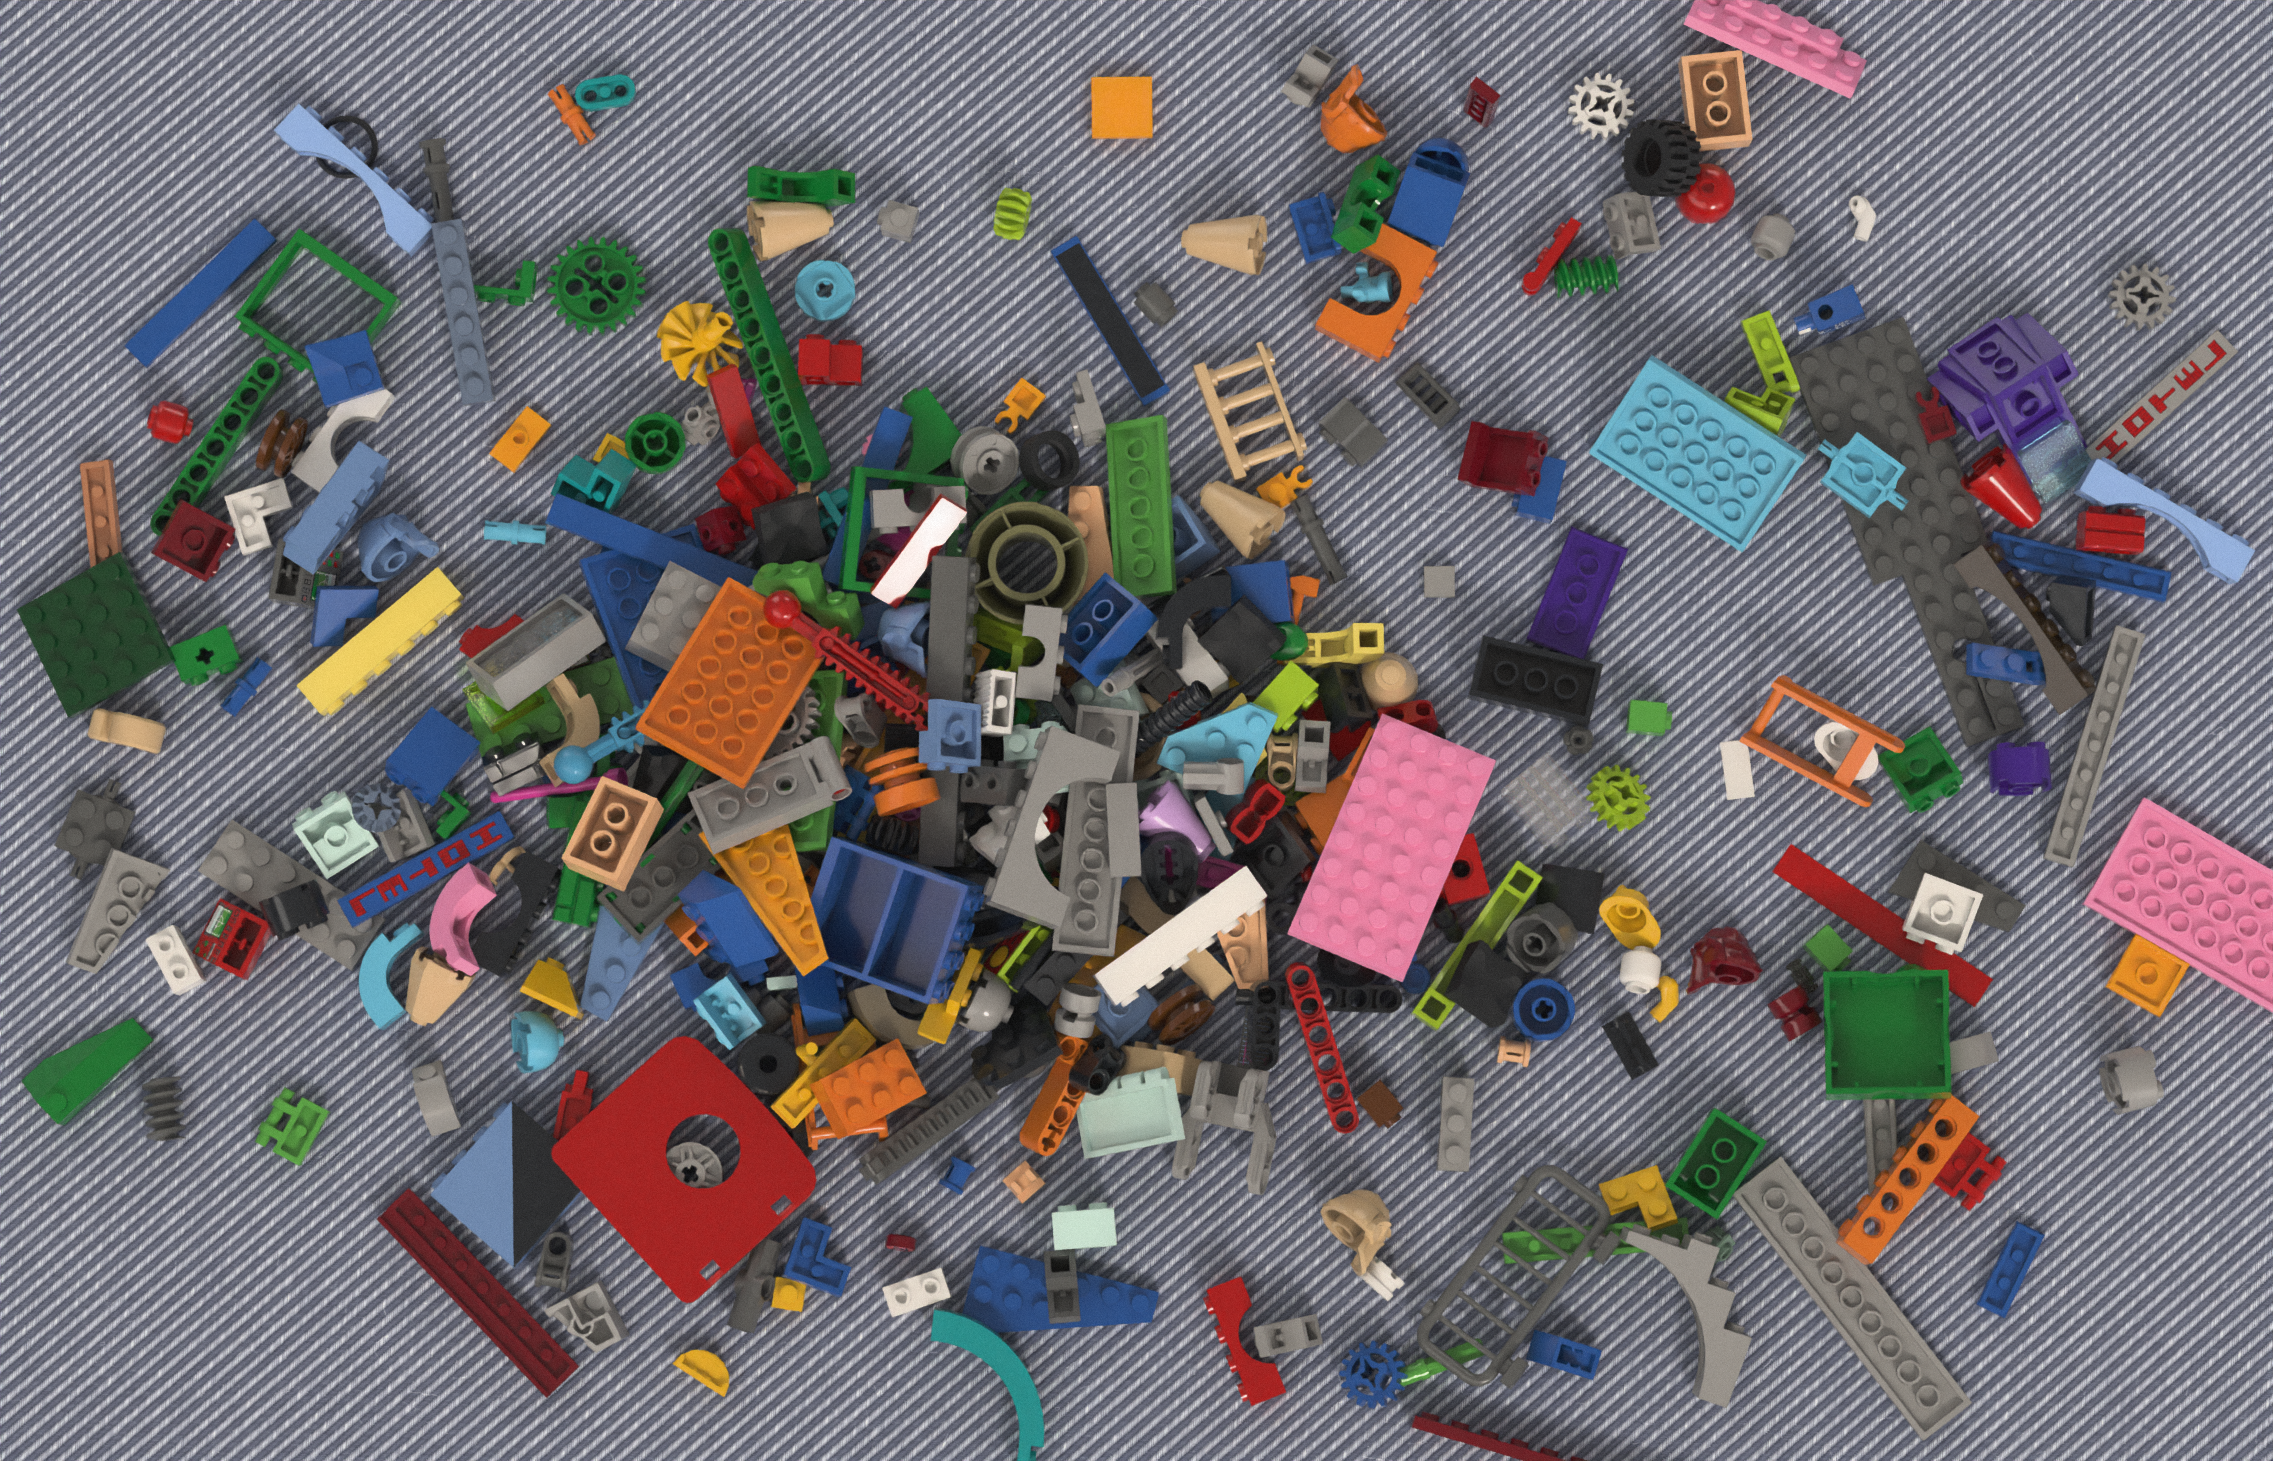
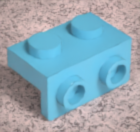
[693,973,767,1050]

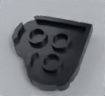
[971,996,1063,1089]

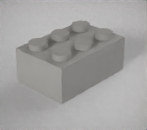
[625,561,721,671]

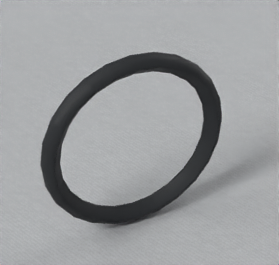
[316,115,378,179]

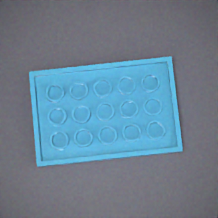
[1589,355,1807,552]

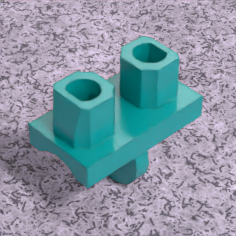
[818,487,848,540]

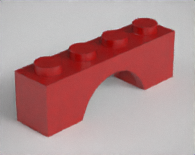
[1203,1276,1286,1406]

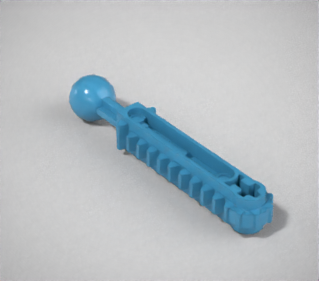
[554,694,655,784]

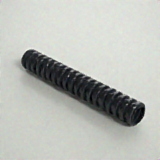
[1135,680,1213,758]

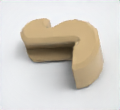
[87,708,166,754]

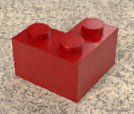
[798,334,863,386]

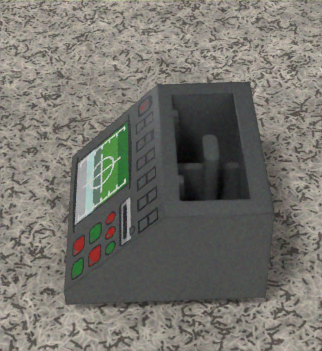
[268,538,344,609]

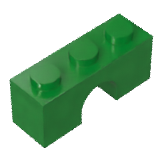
[1331,155,1400,254]

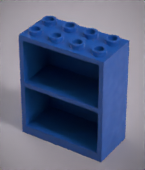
[811,837,985,1004]

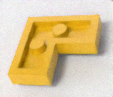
[1599,1165,1678,1232]

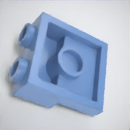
[919,699,981,773]

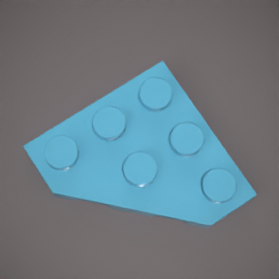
[1156,702,1278,799]

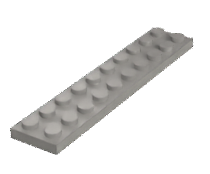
[1733,1156,1972,1441]

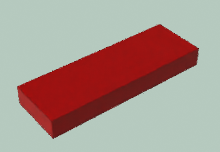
[706,363,762,459]

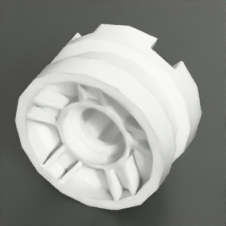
[1360,1255,1405,1301]

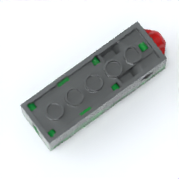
[597,809,722,946]

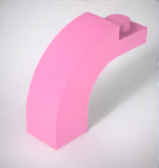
[430,862,497,976]

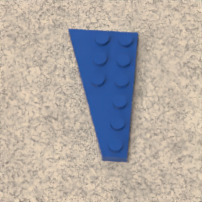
[962,1246,1159,1333]

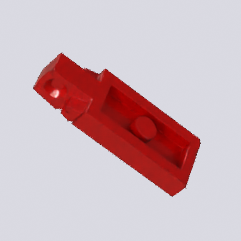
[553,1069,594,1141]

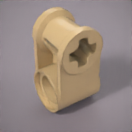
[1266,732,1298,792]

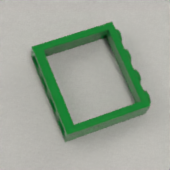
[234,228,401,384]
[838,466,968,599]

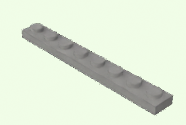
[2043,625,2146,868]

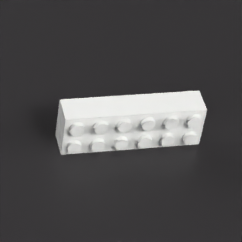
[1093,866,1268,1007]

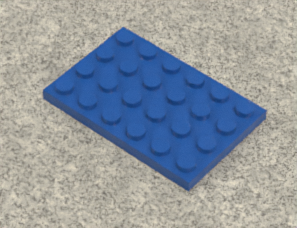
[579,524,705,710]

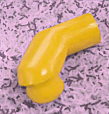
[1649,976,1679,1023]

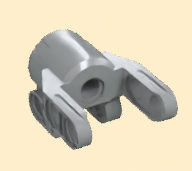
[1172,1060,1277,1195]

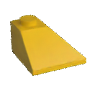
[520,957,584,1020]

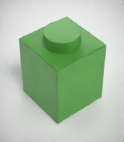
[1626,700,1672,737]
[1802,924,1853,972]

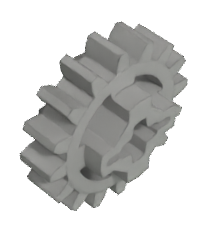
[2108,263,2176,331]

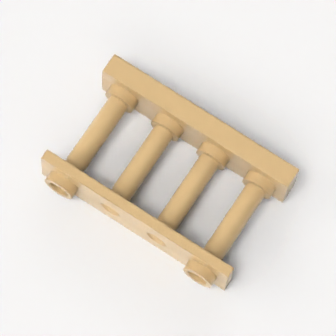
[1193,341,1307,484]

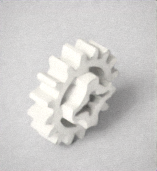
[1568,73,1634,140]

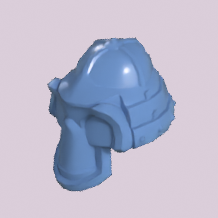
[358,512,439,582]
[877,601,930,679]

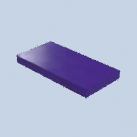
[1526,526,1628,659]

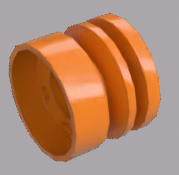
[864,747,941,817]

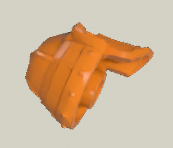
[1320,64,1388,153]

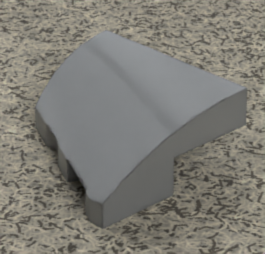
[544,1280,630,1353]

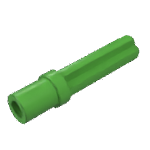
[1399,1338,1485,1386]

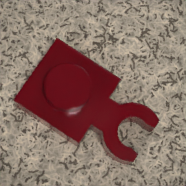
[1915,386,1957,445]

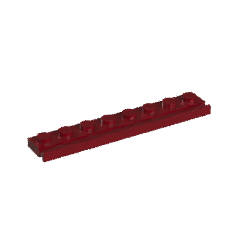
[377,1188,580,1398]

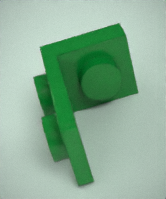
[474,260,538,306]
[436,790,472,840]

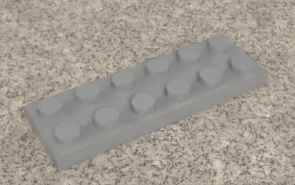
[198,820,386,971]

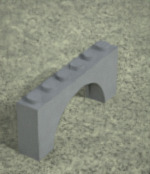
[983,726,1121,929]

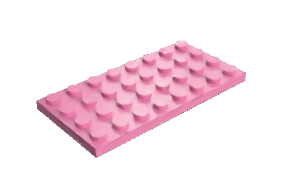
[1288,713,1496,982]
[2083,797,2273,1013]

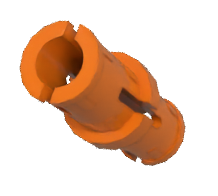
[548,84,596,146]

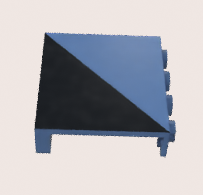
[430,1101,582,1268]

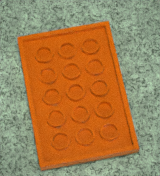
[635,577,825,789]

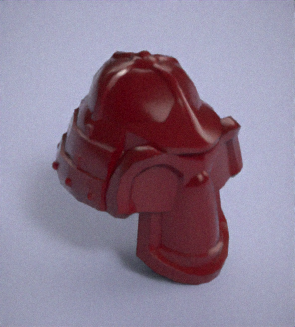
[1686,926,1762,995]

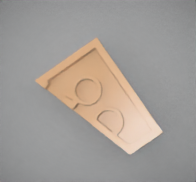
[1217,898,1269,989]

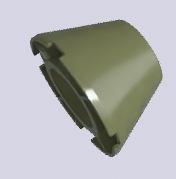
[965,502,1088,625]

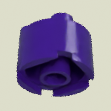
[1987,742,2052,796]

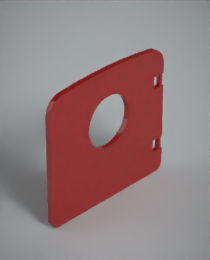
[551,1036,817,1303]

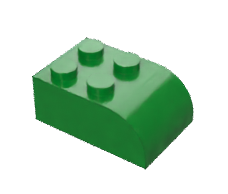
[1664,1108,1767,1220]

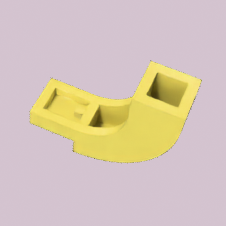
[1283,623,1384,668]

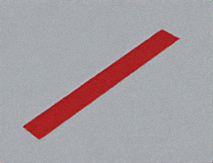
[1772,844,1993,1007]

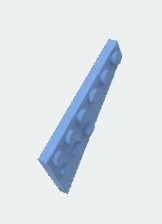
[580,838,664,1022]

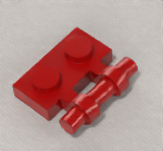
[1932,1132,2007,1212]

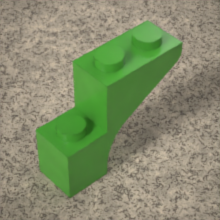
[752,561,865,640]

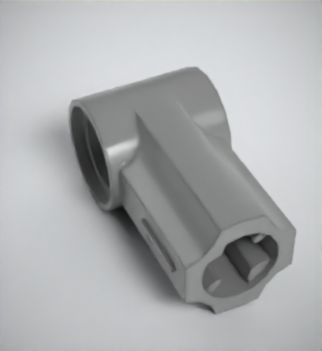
[1183,758,1244,795]

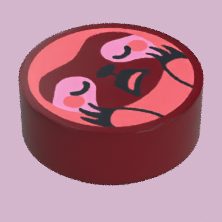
[885,1234,917,1252]

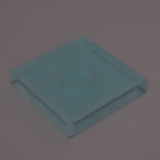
[2017,419,2091,504]

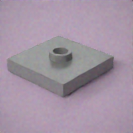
[1193,791,1234,857]

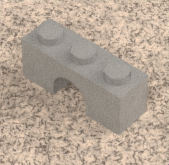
[869,486,967,534]
[1015,604,1068,701]
[1436,1077,1474,1172]

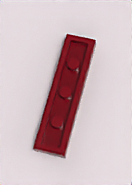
[1463,76,1501,128]

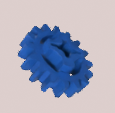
[1339,1341,1408,1409]

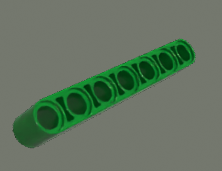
[150,357,283,537]

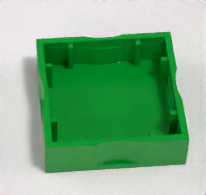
[1823,970,1951,1100]

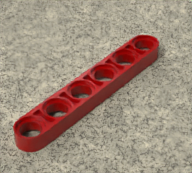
[1285,962,1359,1134]

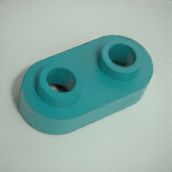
[575,74,636,112]

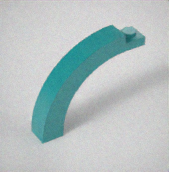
[930,1307,1045,1461]

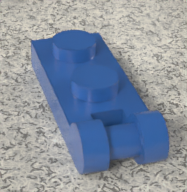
[1966,643,2046,685]

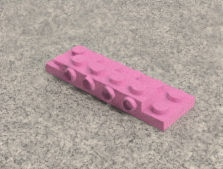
[1684,0,1867,99]

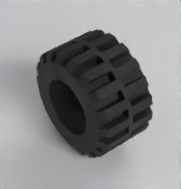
[1621,119,1702,197]

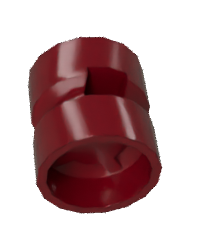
[1767,985,1823,1042]

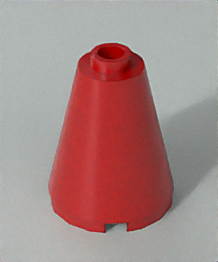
[1960,444,2042,529]

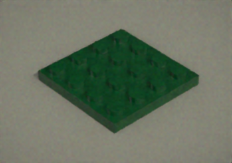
[16,552,176,718]

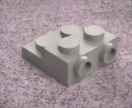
[1069,369,1106,447]

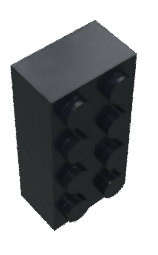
[1467,635,1603,727]

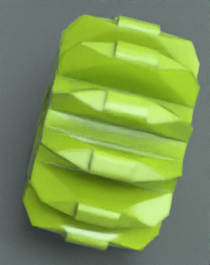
[993,187,1032,240]

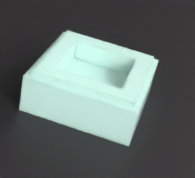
[766,975,798,992]

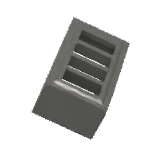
[1395,362,1461,429]

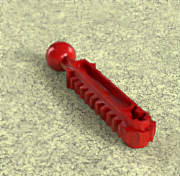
[763,590,931,731]

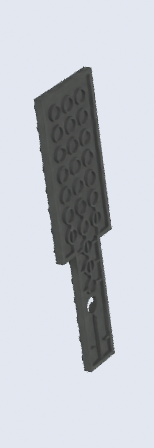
[1789,317,2025,747]

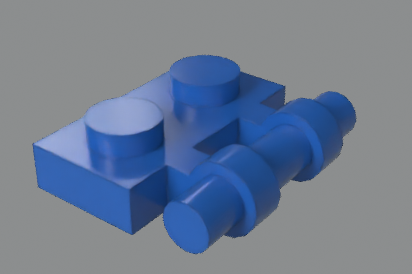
[833,764,885,841]

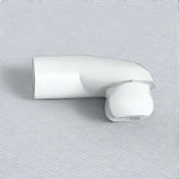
[1849,195,1876,242]

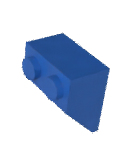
[794,965,849,1036]

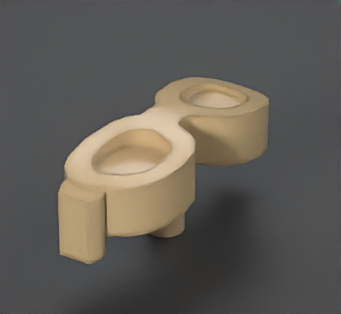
[489,846,525,886]

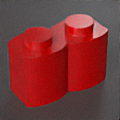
[1225,778,1286,844]

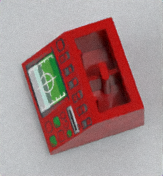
[192,898,271,981]

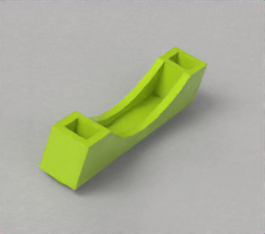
[1411,860,1543,1031]

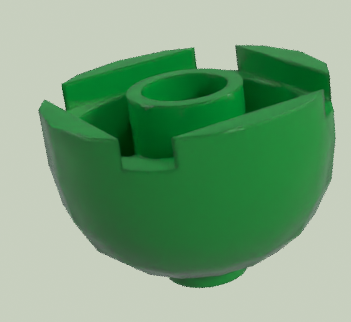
[625,412,686,474]

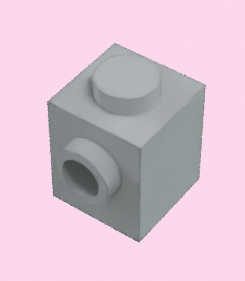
[877,200,919,243]

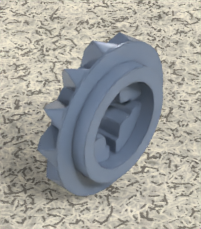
[352,783,402,833]

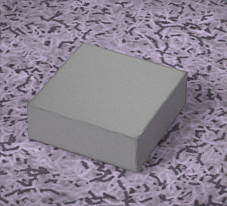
[1424,566,1455,598]

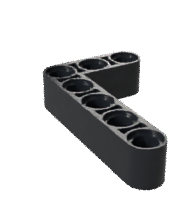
[1246,979,1403,1071]

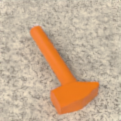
[1277,575,1320,666]

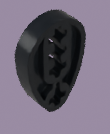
[1140,832,1198,915]

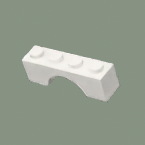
[291,389,395,493]

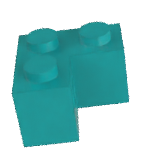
[550,449,637,514]

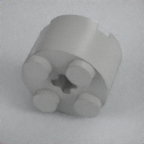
[2099,1046,2164,1115]

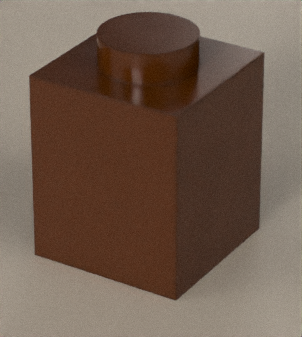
[1355,1079,1404,1129]

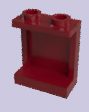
[1457,421,1548,497]

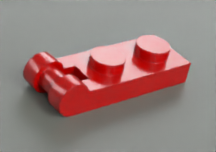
[1522,217,1582,296]

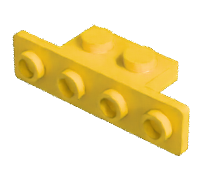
[917,947,987,1044]

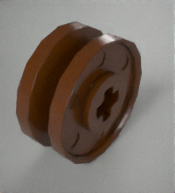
[256,409,308,479]
[1147,984,1215,1046]

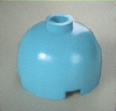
[511,1011,564,1074]

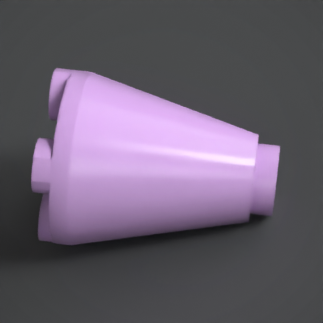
[1138,780,1216,863]

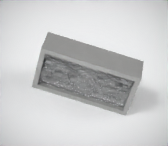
[466,593,606,711]

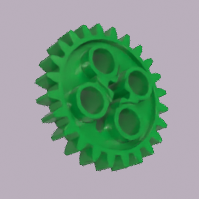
[547,236,647,336]

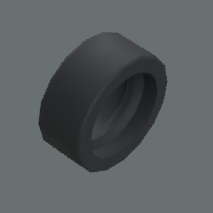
[1019,430,1080,491]

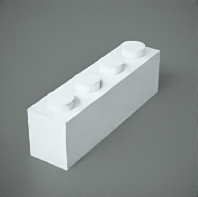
[1139,596,1230,698]

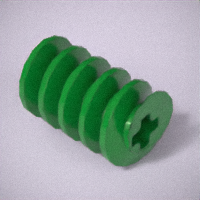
[1554,254,1619,298]

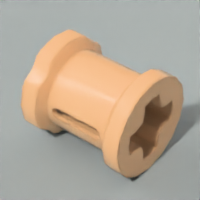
[1497,1035,1531,1067]

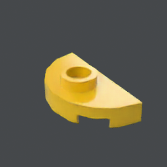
[672,1350,729,1397]

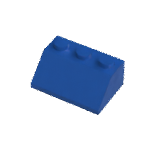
[1059,572,1158,688]
[678,870,779,967]

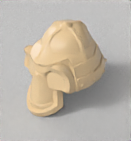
[1321,1189,1392,1276]

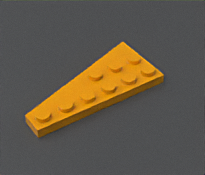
[698,824,829,976]

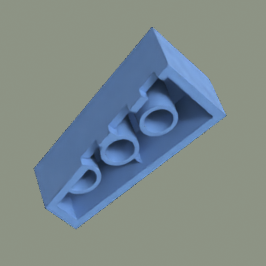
[283,441,389,575]

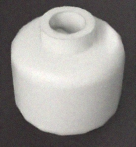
[1619,946,1662,994]

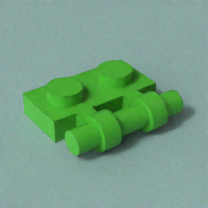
[255,1087,330,1166]

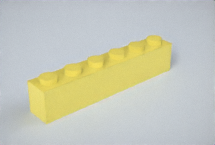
[296,567,464,716]

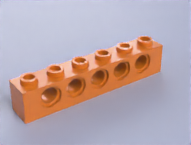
[1836,1094,1980,1265]

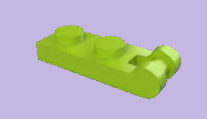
[1740,310,1800,393]

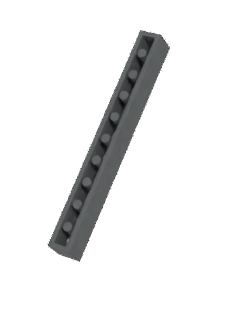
[918,556,980,867]

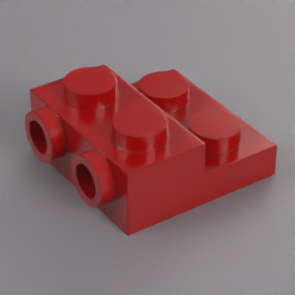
[715,443,797,530]

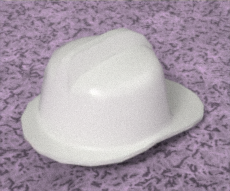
[1814,718,1878,780]

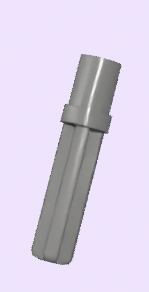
[1101,648,1162,696]

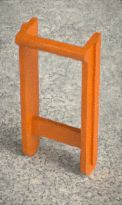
[1739,675,1905,807]
[791,1003,888,1150]

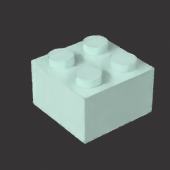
[1052,1202,1117,1250]

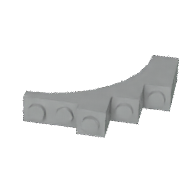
[1619,1224,1752,1408]

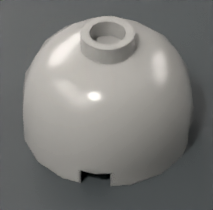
[958,969,1014,1032]

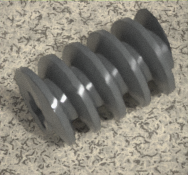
[142,1076,186,1141]

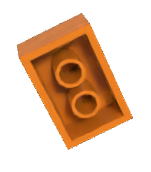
[809,1038,927,1140]

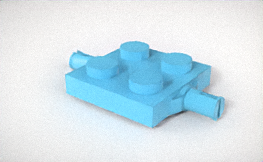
[1818,432,1909,518]

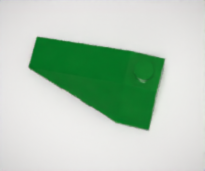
[22,1018,154,1126]

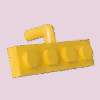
[770,1018,876,1128]

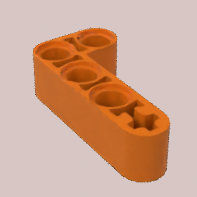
[1020,1031,1099,1156]

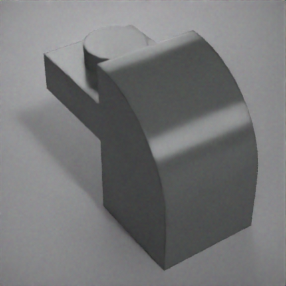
[1044,1249,1081,1324]

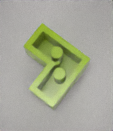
[1724,387,1795,437]
[1253,660,1319,733]

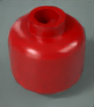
[146,400,194,444]

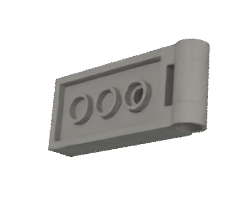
[688,736,852,855]

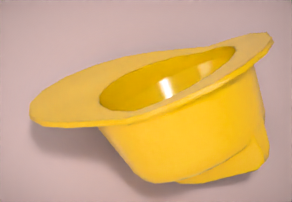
[1599,885,1661,950]

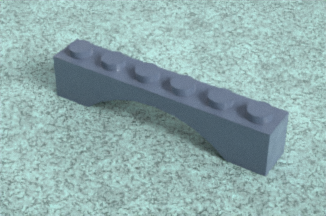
[431,219,496,406]

